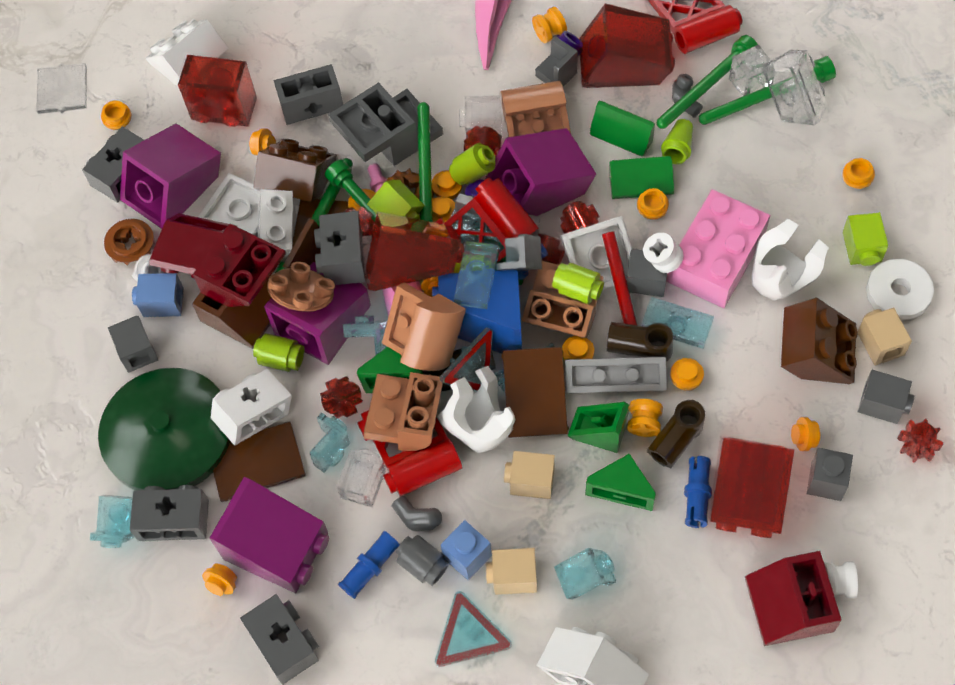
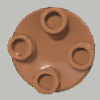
[267,262,335,311]

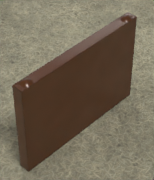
[501,347,569,438]
[213,421,306,502]

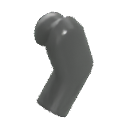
[672,74,703,118]
[391,496,442,531]

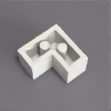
[536,627,649,685]

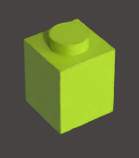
[367,180,425,231]
[843,212,888,266]

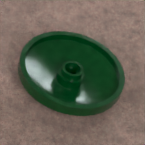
[98,368,230,491]

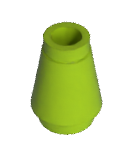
[661,119,693,164]

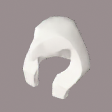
[752,218,829,300]
[436,366,515,453]

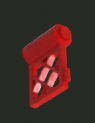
[648,0,743,54]
[425,177,539,267]
[357,410,462,497]

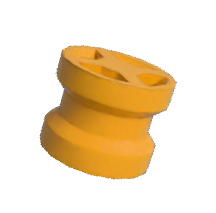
[532,7,567,44]
[627,399,663,437]

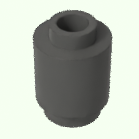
[396,535,449,586]

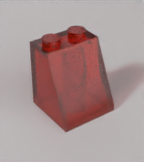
[579,3,675,88]
[365,212,464,291]
[709,436,795,538]

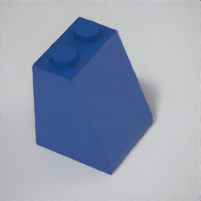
[432,270,522,354]

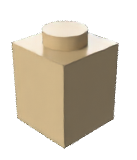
[858,307,912,366]
[504,451,555,499]
[486,548,537,595]

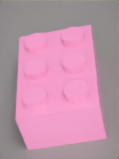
[666,189,771,308]

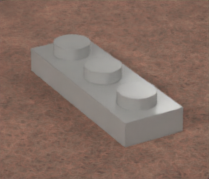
[565,356,667,393]

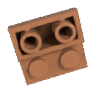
[499,80,571,137]
[522,261,604,339]
[382,282,466,371]
[364,372,444,451]

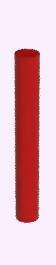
[602,231,638,326]

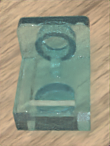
[343,315,388,355]
[309,412,350,473]
[90,495,134,548]
[554,548,616,600]

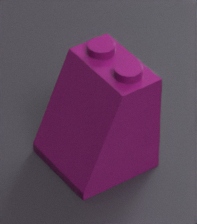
[120,123,221,229]
[485,128,597,216]
[264,262,371,365]
[209,477,329,593]

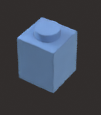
[132,273,184,317]
[440,520,492,580]

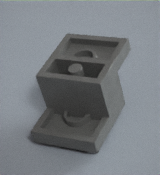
[328,82,443,166]

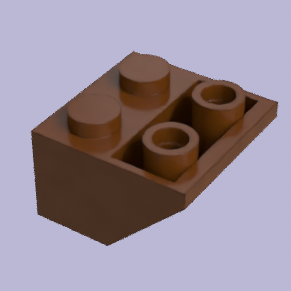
[253,139,337,202]
[192,279,272,349]
[781,297,858,384]

